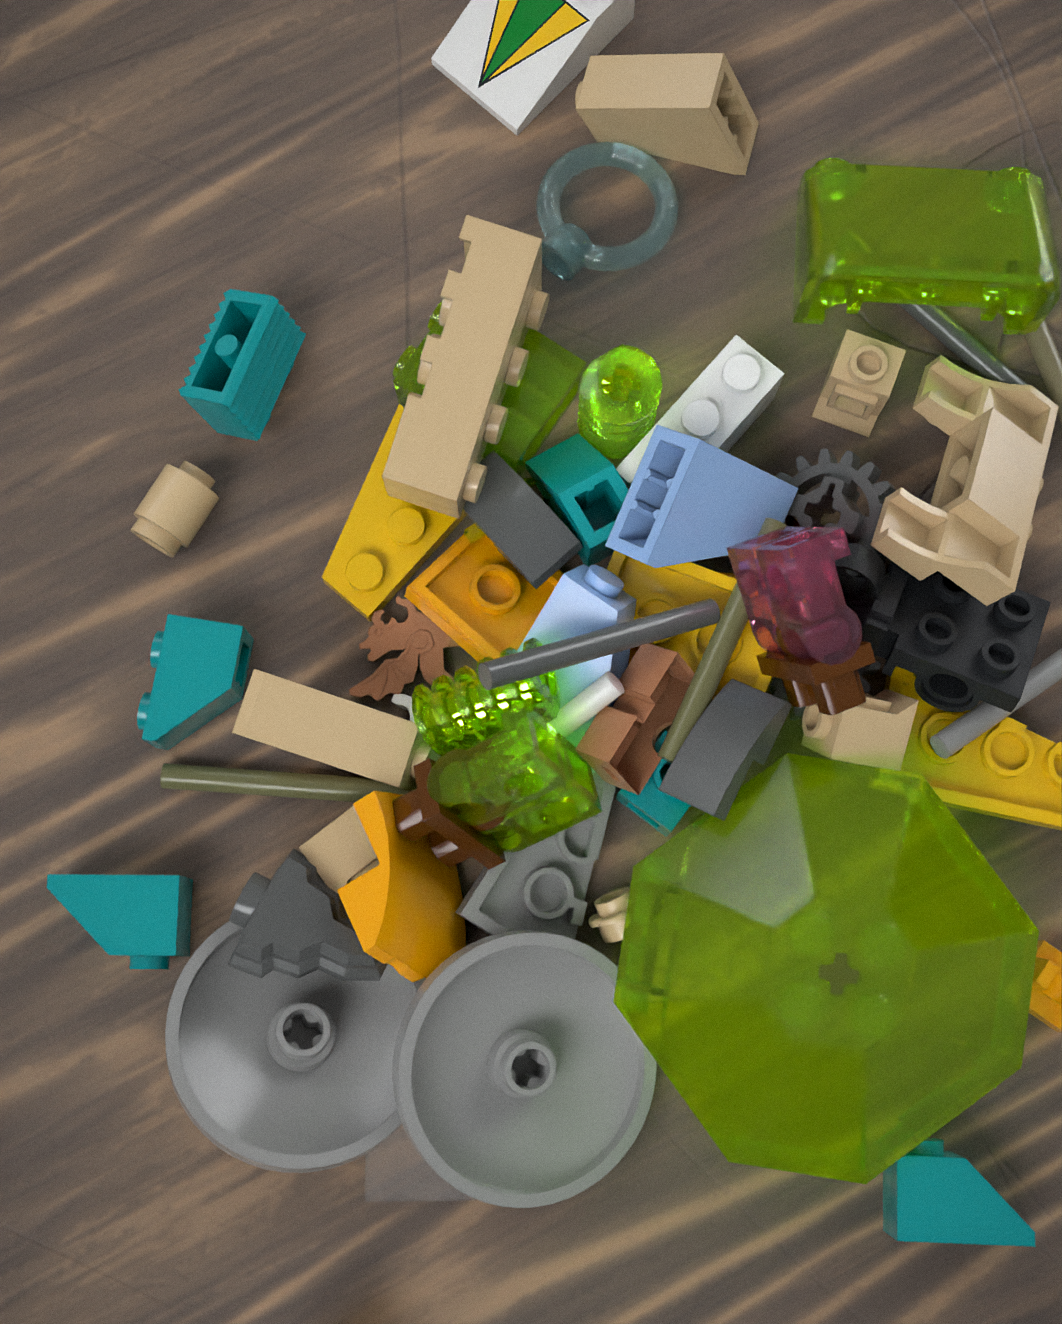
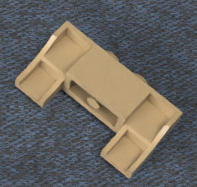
[871,355,1059,606]

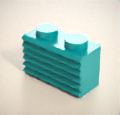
[178,289,306,441]

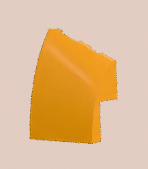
[337,790,466,983]

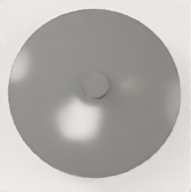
[165,912,426,1173]
[392,930,657,1208]

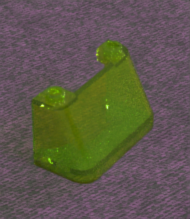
[793,158,1061,335]

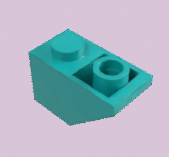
[525,433,629,567]
[137,614,254,750]

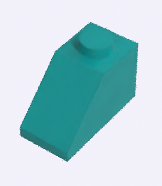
[47,874,193,969]
[883,1137,1036,1247]

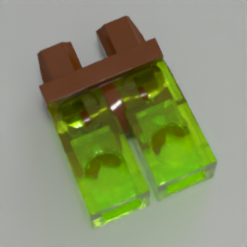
[392,701,602,870]

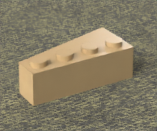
[382,215,550,519]

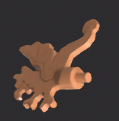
[349,596,469,707]

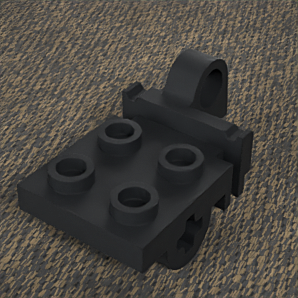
[810,543,1051,713]

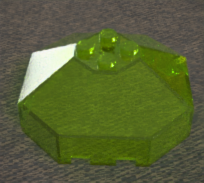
[613,753,1039,1184]

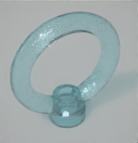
[536,142,678,281]

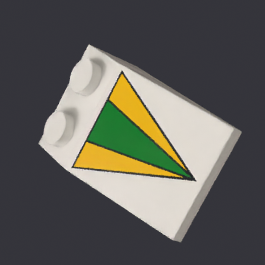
[431,0,635,136]

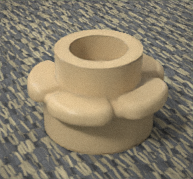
[589,887,651,943]

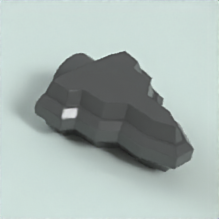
[228,849,388,981]

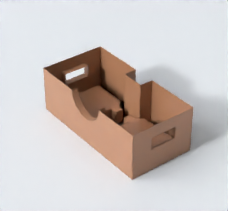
[575,643,694,795]

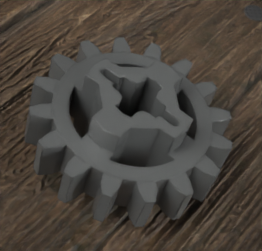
[776,449,896,585]

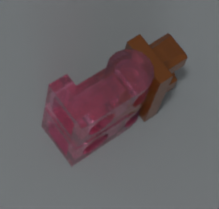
[726,526,876,715]

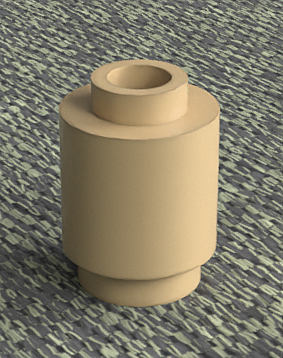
[130,461,219,558]

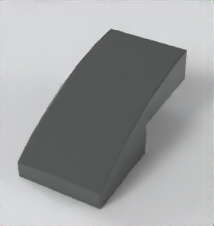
[463,450,583,589]
[658,679,792,821]

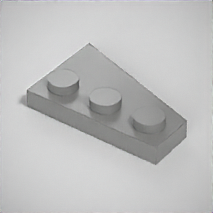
[455,750,616,940]

